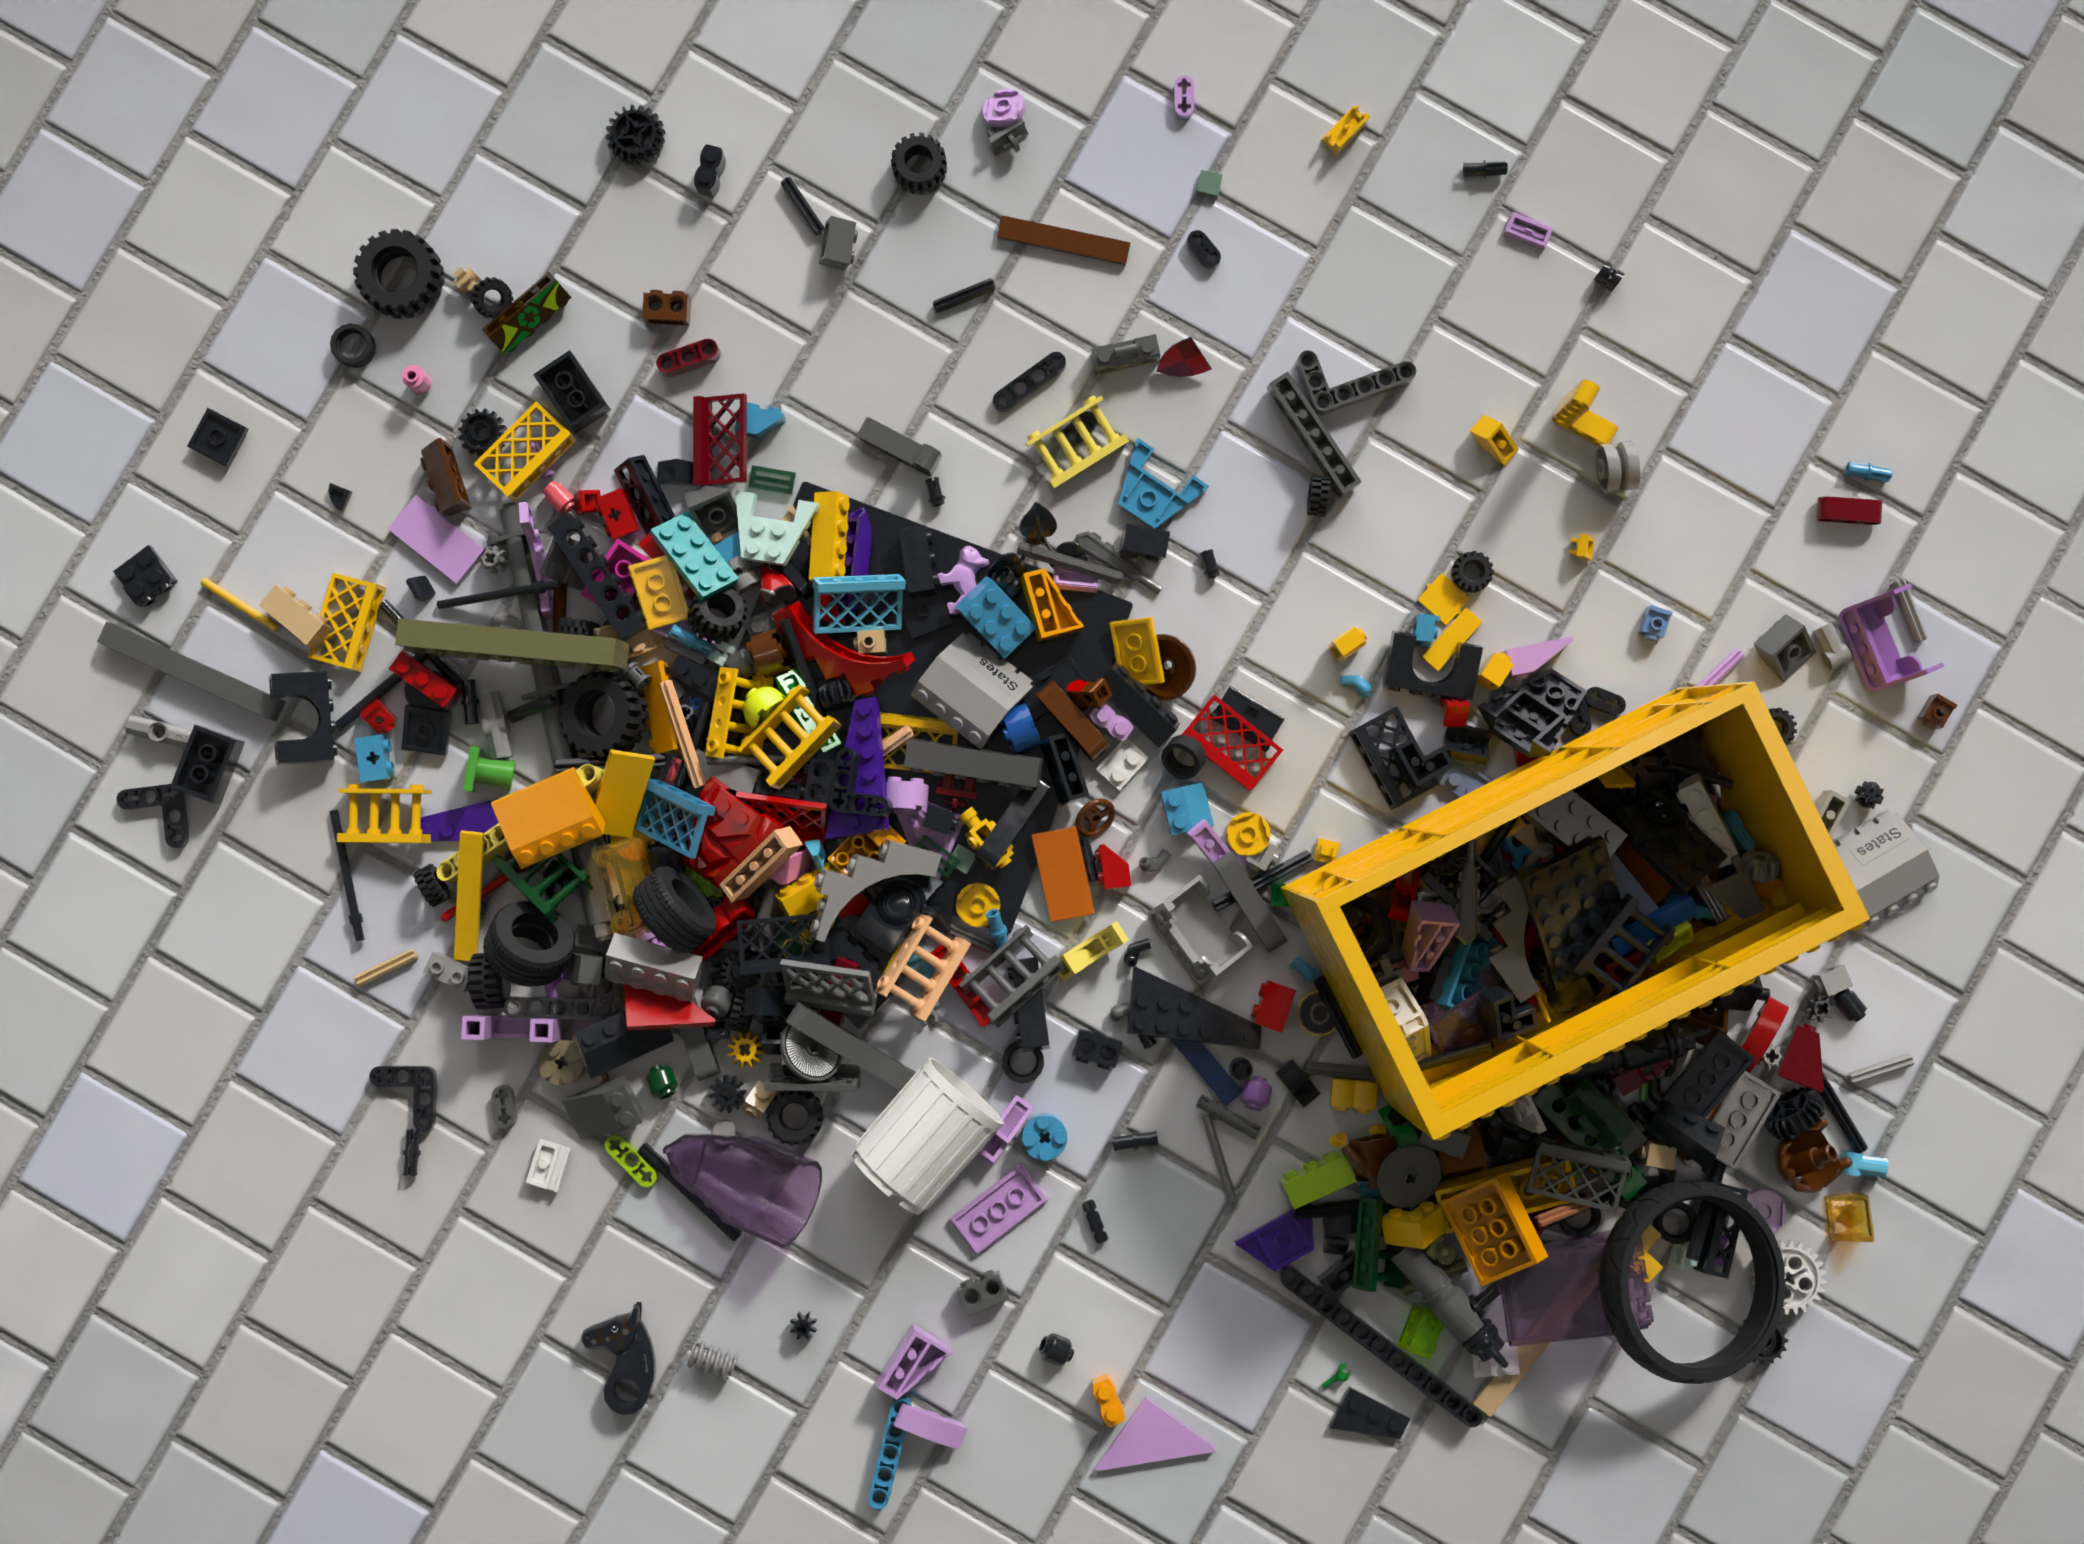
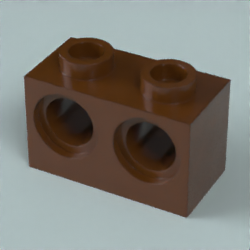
[642,290,691,326]

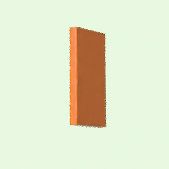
[1032,826,1095,922]

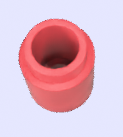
[542,481,575,514]

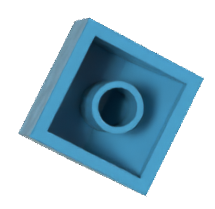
[1160,782,1214,836]

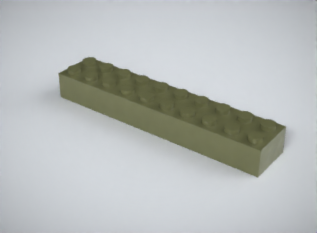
[395,618,629,673]

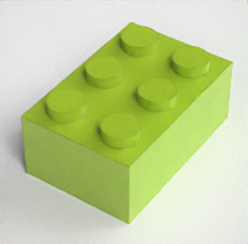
[1279,1150,1357,1209]

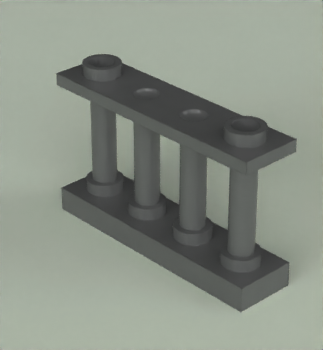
[959,925,1065,1028]

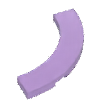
[518,502,553,620]

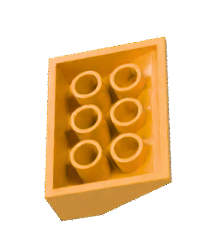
[491,767,605,869]
[1440,1171,1548,1287]

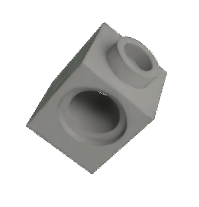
[1813,965,1853,996]

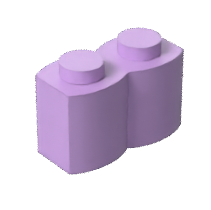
[1084,704,1133,741]

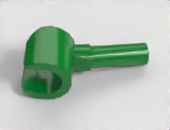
[1321,1363,1351,1389]

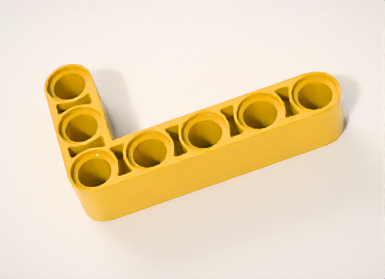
[1551,379,1619,446]

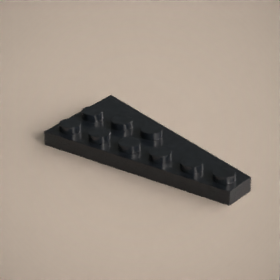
[1126,966,1262,1049]

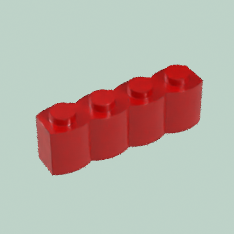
[687,896,756,964]

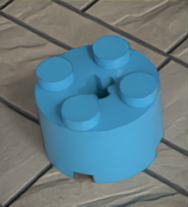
[1022,1113,1067,1161]

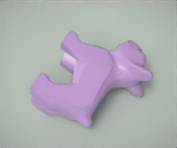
[938,546,989,615]

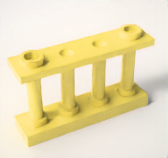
[1025,395,1129,489]

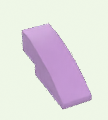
[977,1095,1034,1166]
[893,1404,968,1449]

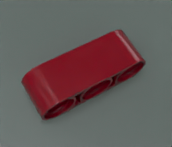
[656,338,721,377]
[1816,496,1883,525]

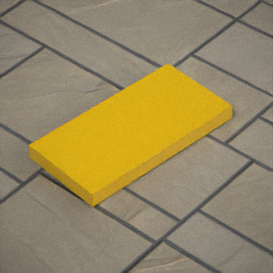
[594,749,655,838]

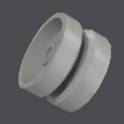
[1596,440,1640,493]

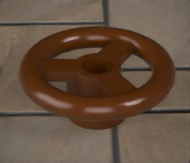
[1075,799,1115,837]

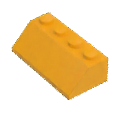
[640,660,681,755]

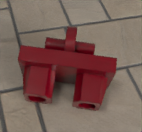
[936,775,978,813]

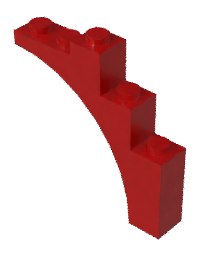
[772,601,915,697]

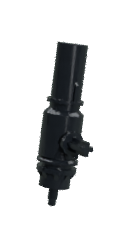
[1559,1020,1711,1084]

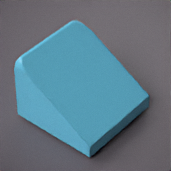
[805,840,827,872]
[906,954,935,986]

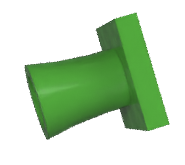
[463,746,516,792]

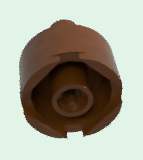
[746,628,793,679]

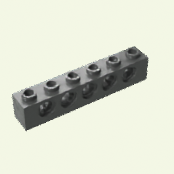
[1267,371,1362,498]

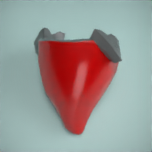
[760,566,799,608]

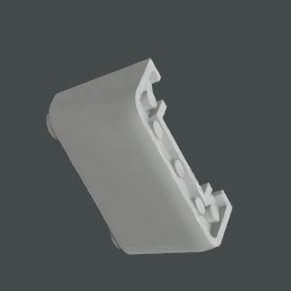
[1148,875,1253,984]

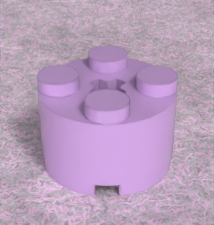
[886,777,929,815]

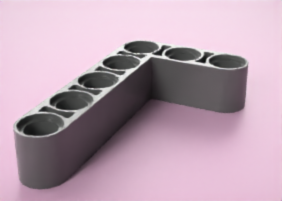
[1296,350,1417,415]

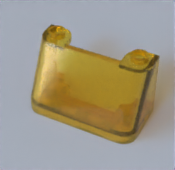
[591,837,651,935]

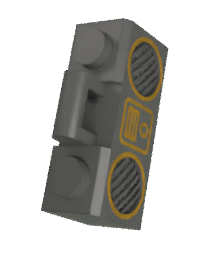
[1090,334,1161,376]

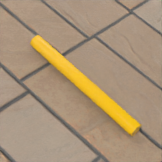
[200,578,280,632]

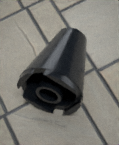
[644,838,688,875]

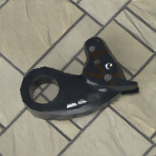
[581,1302,656,1415]

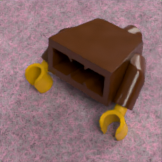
[1329,1124,1396,1189]

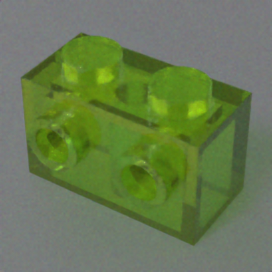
[1397,1303,1444,1360]

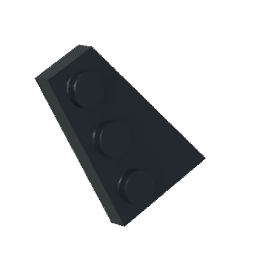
[1329,1386,1410,1439]

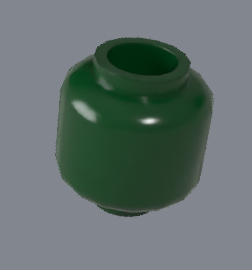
[645,1064,678,1100]

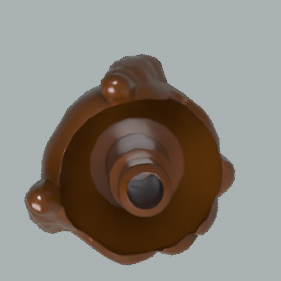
[1774,1119,1853,1194]

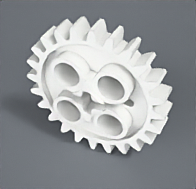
[1750,1240,1827,1315]

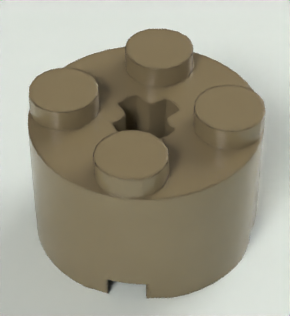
[539,1039,587,1086]

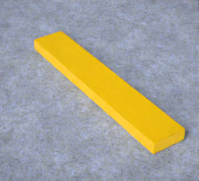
[454,831,484,961]

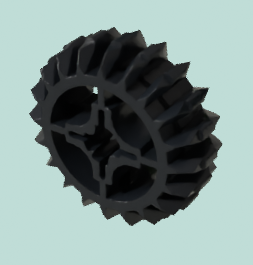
[606,104,666,165]
[1764,1087,1825,1141]

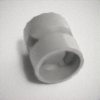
[727,555,761,595]

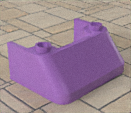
[1839,583,1944,692]

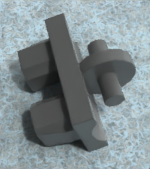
[986,118,1028,155]

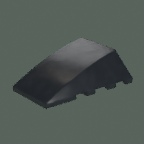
[1478,668,1587,758]

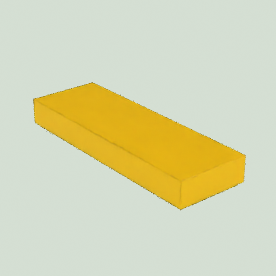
[1421,608,1482,672]

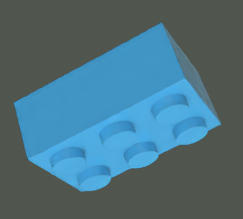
[954,576,1037,658]

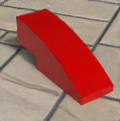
[1387,866,1421,923]

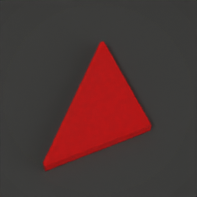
[624,984,715,1030]

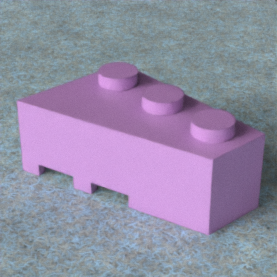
[876,1323,953,1400]

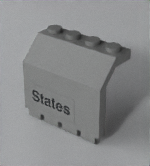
[911,633,1033,750]
[1833,809,1940,930]

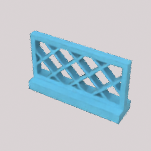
[812,574,906,634]

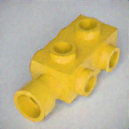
[958,807,1014,870]

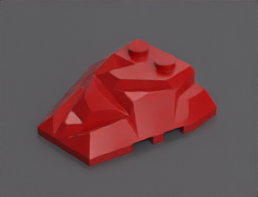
[684,776,785,888]

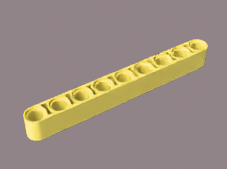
[436,764,604,884]

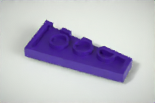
[420,797,505,841]

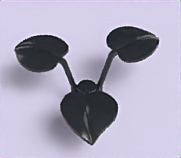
[988,501,1088,580]

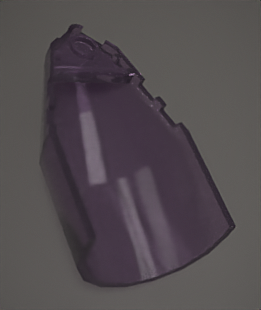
[663,1133,822,1248]

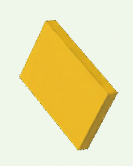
[628,555,689,631]
[1109,616,1165,685]

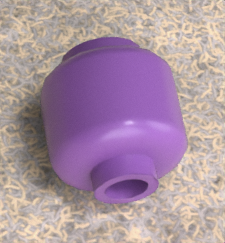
[1241,1076,1272,1111]

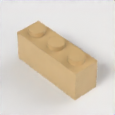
[259,584,332,649]

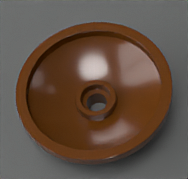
[1144,634,1196,700]

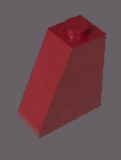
[1778,1023,1824,1093]

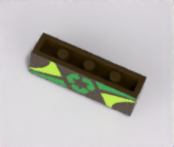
[482,271,572,355]

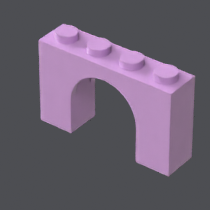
[461,1014,564,1043]

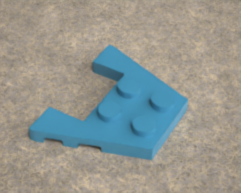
[1118,438,1209,529]

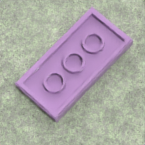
[388,495,485,585]
[950,1164,1048,1255]

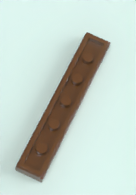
[997,215,1131,266]

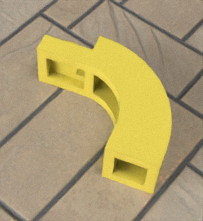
[1058,921,1129,982]

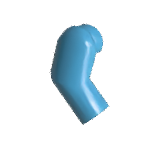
[1340,675,1371,698]

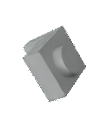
[1244,843,1279,873]

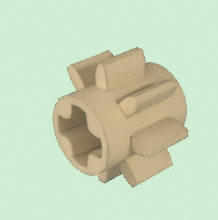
[453,266,481,294]

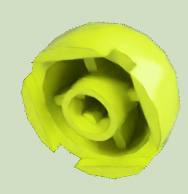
[743,686,786,730]

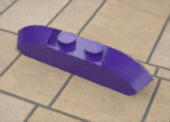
[836,507,872,619]

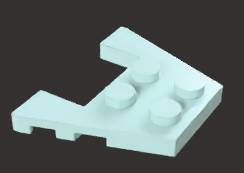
[736,491,820,566]

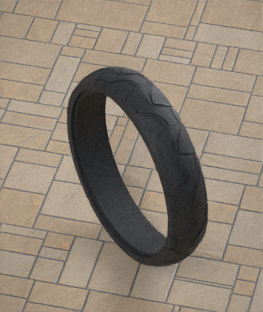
[1599,1180,1786,1384]

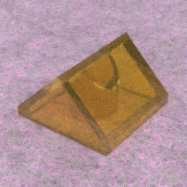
[1824,1192,1875,1242]

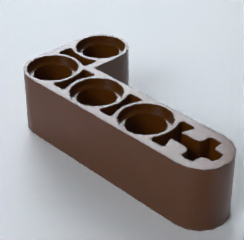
[1036,680,1110,763]

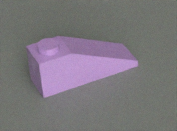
[1503,636,1573,680]

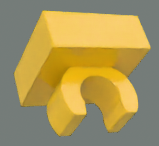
[1568,534,1595,561]
[1313,838,1341,863]

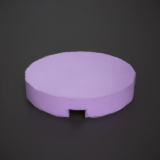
[982,89,1026,128]
[1747,1189,1787,1233]

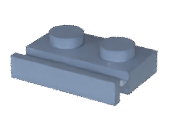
[1438,758,1492,798]

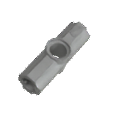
[479,691,513,760]
[125,715,192,748]

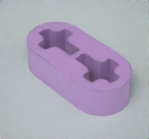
[1174,75,1194,120]

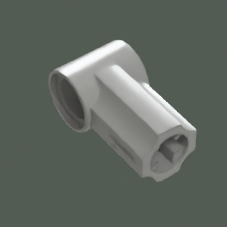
[1812,623,1852,671]

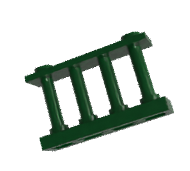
[491,853,593,924]
[1352,1196,1410,1292]

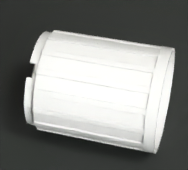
[851,1057,1004,1215]

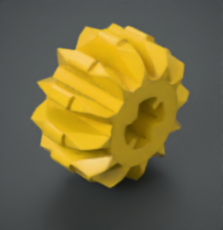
[727,1030,765,1068]

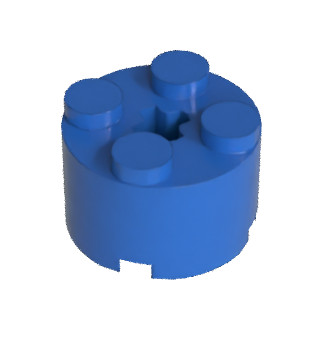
[1000,703,1042,754]

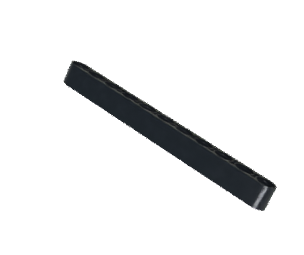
[1278,1265,1482,1427]

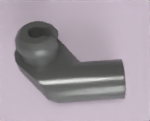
[1139,849,1171,872]
[1109,1002,1129,1021]

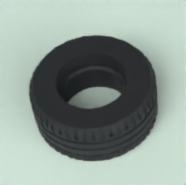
[632,866,717,953]
[483,901,575,987]

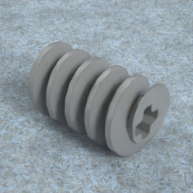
[687,1341,739,1381]

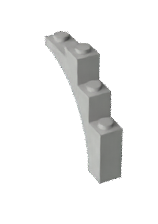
[810,839,942,942]

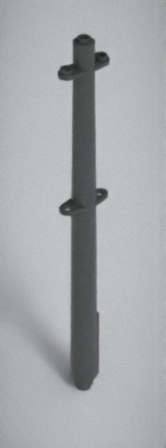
[486,502,617,942]

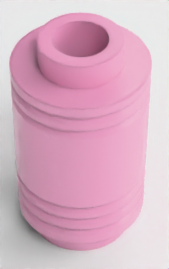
[401,365,432,394]

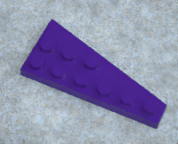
[825,697,890,840]

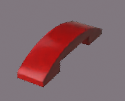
[1740,996,1789,1073]

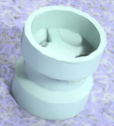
[707,641,737,667]

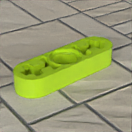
[605,1134,658,1187]

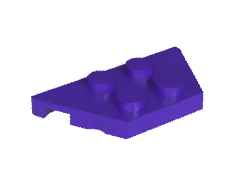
[1234,1202,1314,1272]

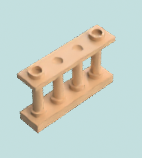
[875,914,971,1021]

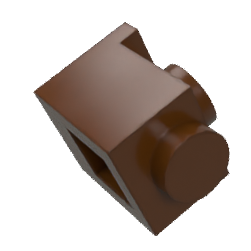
[1917,694,1957,730]

